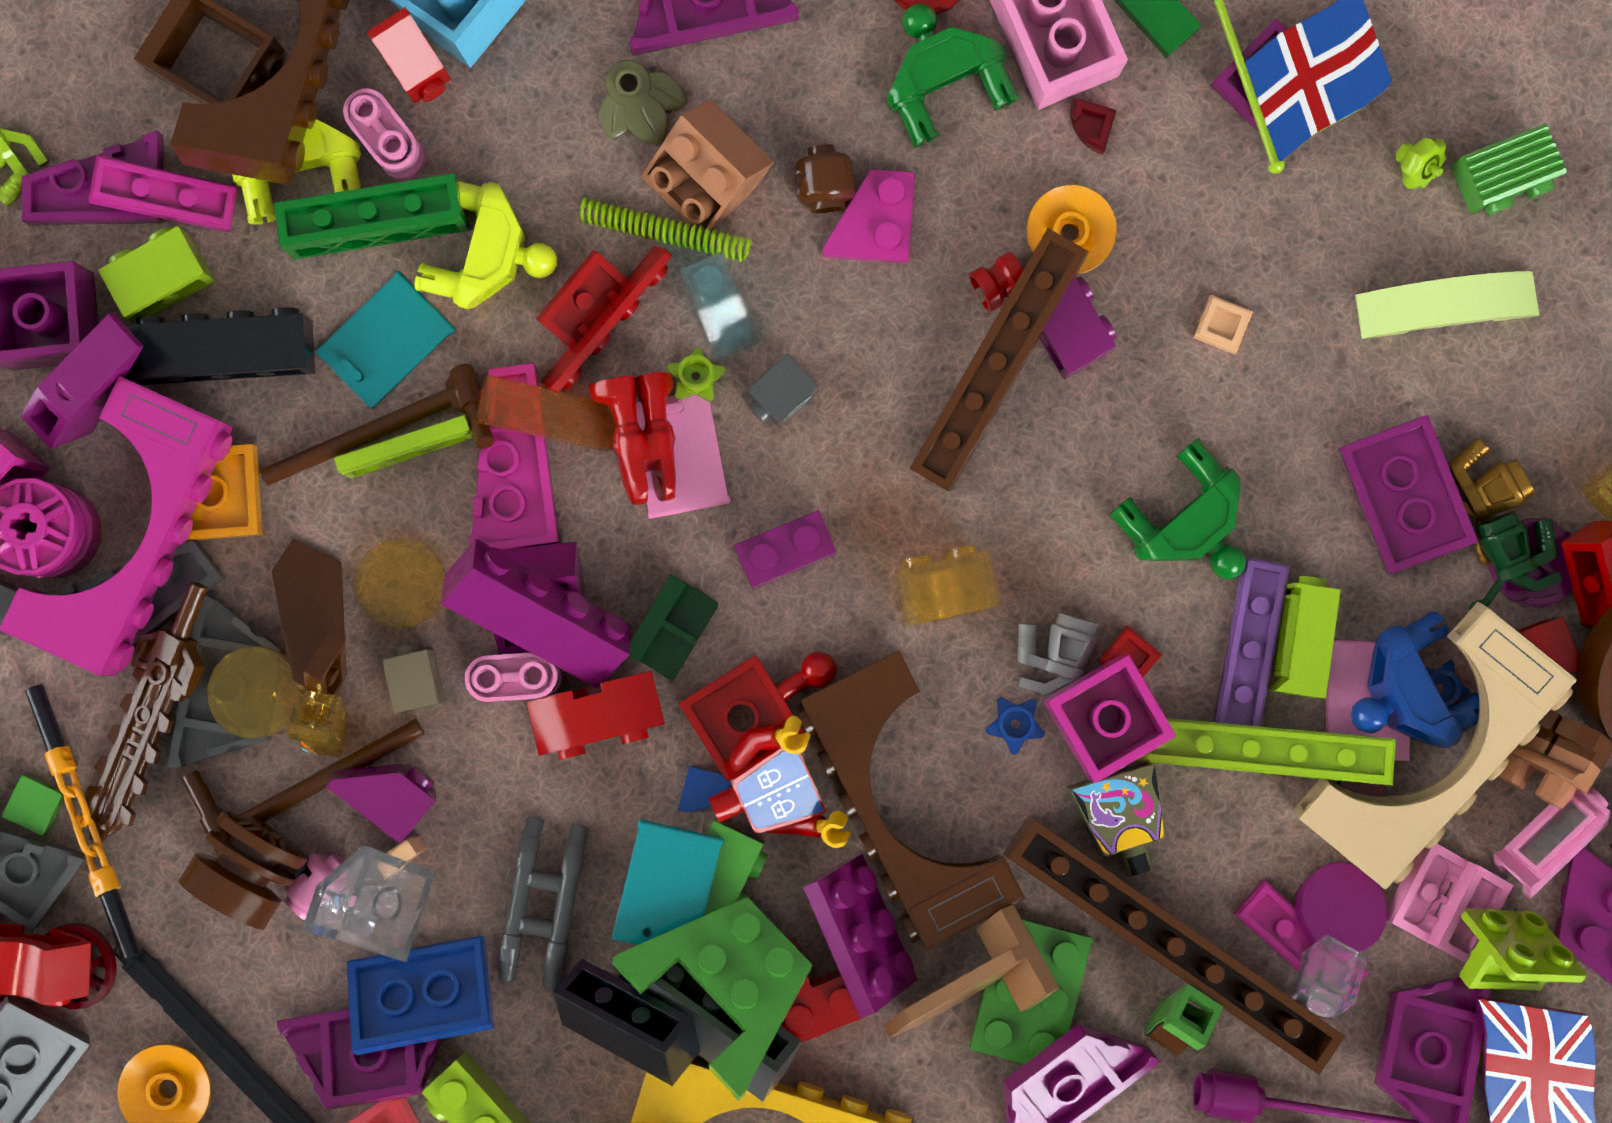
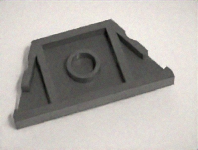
[167,595,286,769]

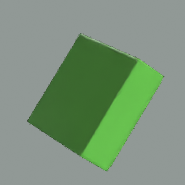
[1,774,64,836]

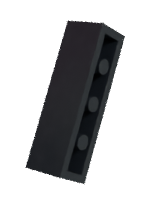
[125,307,315,385]

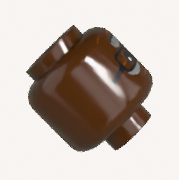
[794,144,856,214]

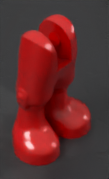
[588,372,676,505]

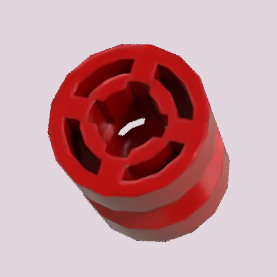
[969,252,1023,313]

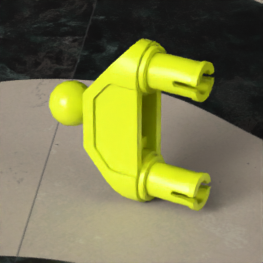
[232,119,361,225]
[415,181,557,309]

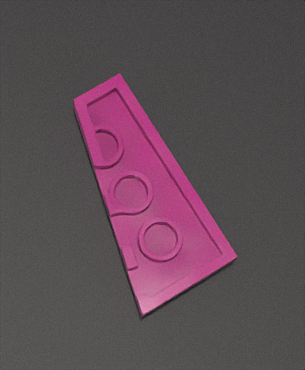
[469,363,560,550]

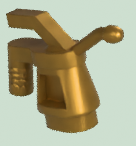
[1448,438,1536,565]

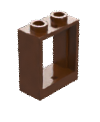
[134,0,285,104]

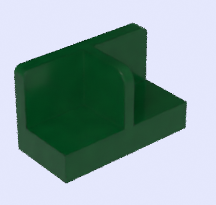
[629,574,718,680]

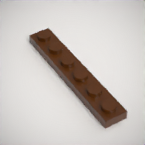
[910,228,1089,491]

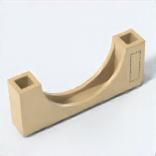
[1294,602,1577,890]

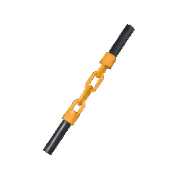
[25,684,141,961]

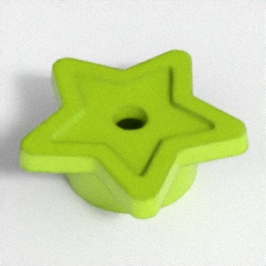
[667,348,726,402]

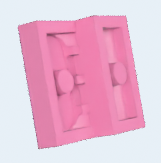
[1386,844,1513,963]

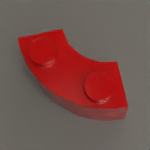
[526,671,665,760]
[0,924,91,1006]

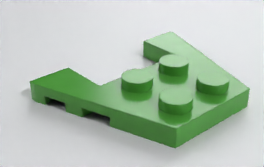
[612,897,812,1101]

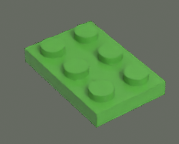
[969,918,1093,1064]

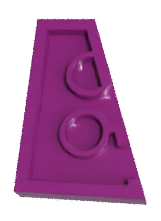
[22,130,163,225]

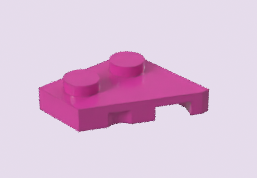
[822,169,915,264]

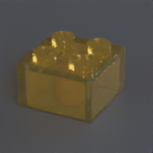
[892,544,1001,628]

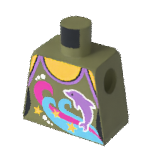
[1066,762,1166,876]

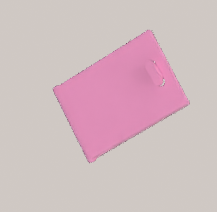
[636,395,731,519]
[1326,640,1410,761]

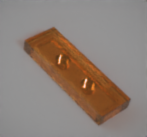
[476,375,615,452]

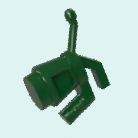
[1469,511,1563,610]

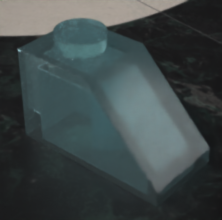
[680,252,758,361]

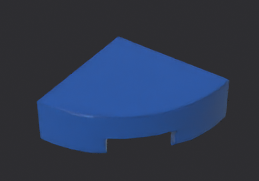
[678,766,731,812]

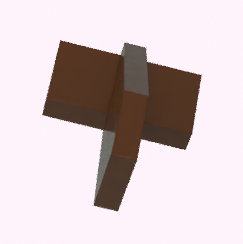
[272,539,347,713]

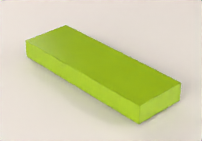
[334,415,474,478]

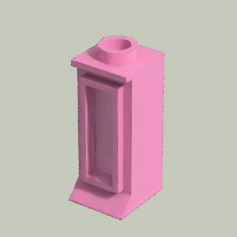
[1494,787,1611,899]

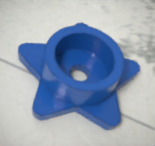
[1425,660,1470,709]
[986,697,1045,755]

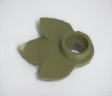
[599,60,687,146]

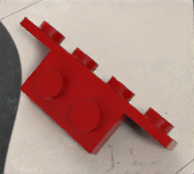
[535,246,672,394]

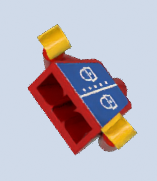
[708,716,851,848]

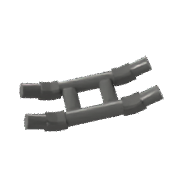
[498,817,589,990]

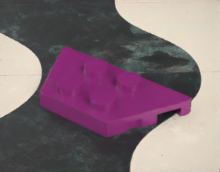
[629,0,799,56]
[1554,848,1612,986]
[1374,977,1492,1123]
[277,1009,443,1110]
[1004,1024,1161,1123]

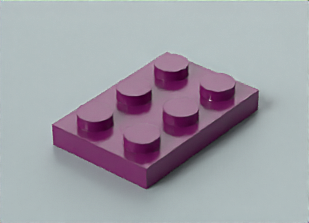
[1338,414,1478,574]
[803,853,918,1018]

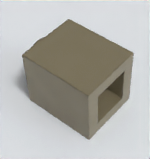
[382,643,446,714]

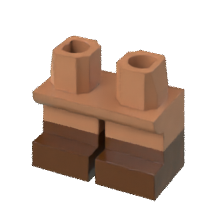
[1498,710,1612,809]

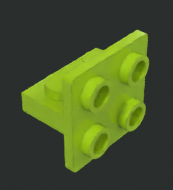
[1459,908,1587,991]

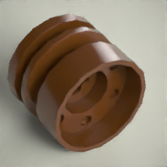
[178,810,308,930]

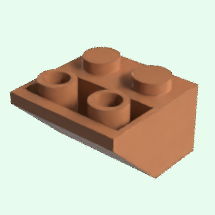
[641,100,774,238]

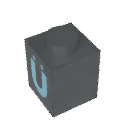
[747,353,819,428]

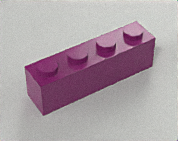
[441,539,630,688]

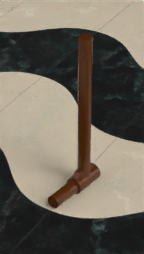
[260,364,494,486]
[181,719,425,857]

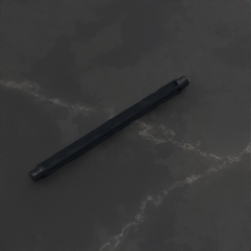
[113,946,314,1123]

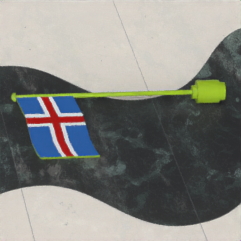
[1213,0,1392,174]

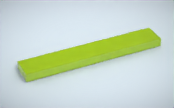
[1135,718,1396,785]

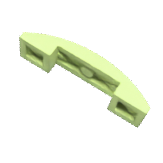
[1355,271,1539,339]

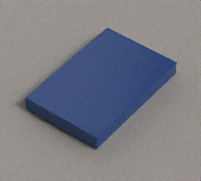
[346,935,495,1055]

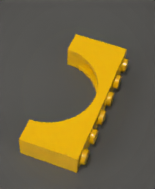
[631,1057,913,1123]

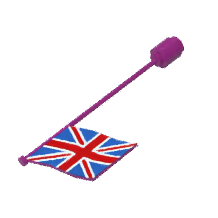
[1192,996,1596,1123]

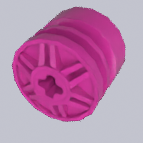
[0,478,101,578]

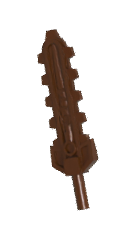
[84,581,209,843]

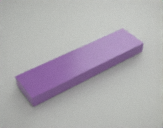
[1213,557,1290,726]

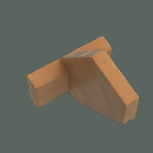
[883,904,1059,1038]

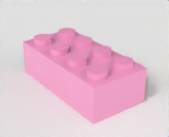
[990,0,1128,110]

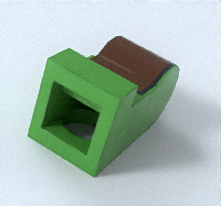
[1144,984,1223,1055]

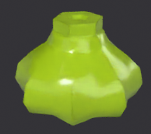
[1396,138,1447,189]

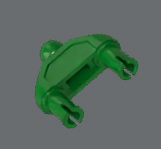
[886,3,1020,148]
[1108,438,1246,580]

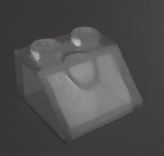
[301,845,436,962]

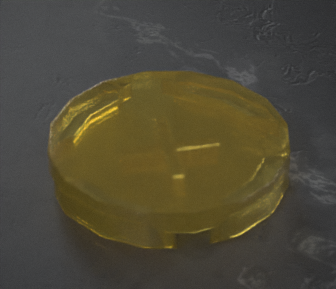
[355,538,445,629]
[207,647,303,738]

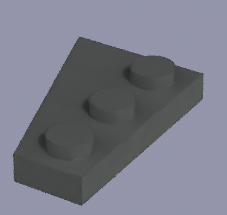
[57,541,226,648]

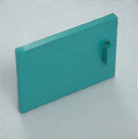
[315,271,456,409]
[611,819,724,945]

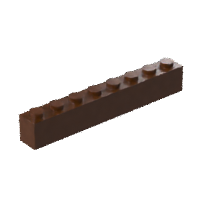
[1003,816,1345,1075]

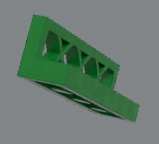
[274,173,470,260]

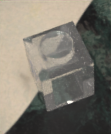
[1291,935,1368,1020]

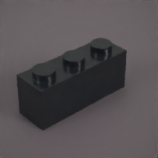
[553,959,700,1086]

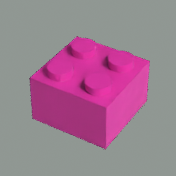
[1042,654,1176,783]

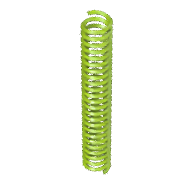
[580,197,752,263]

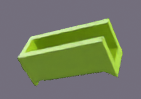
[1267,576,1341,699]

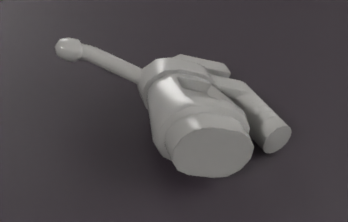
[1017,612,1099,695]

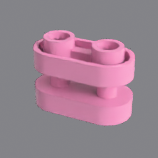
[343,88,426,182]
[465,653,563,702]

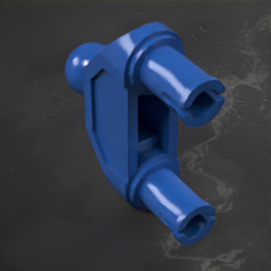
[1350,611,1479,748]

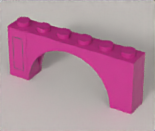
[0,376,233,676]

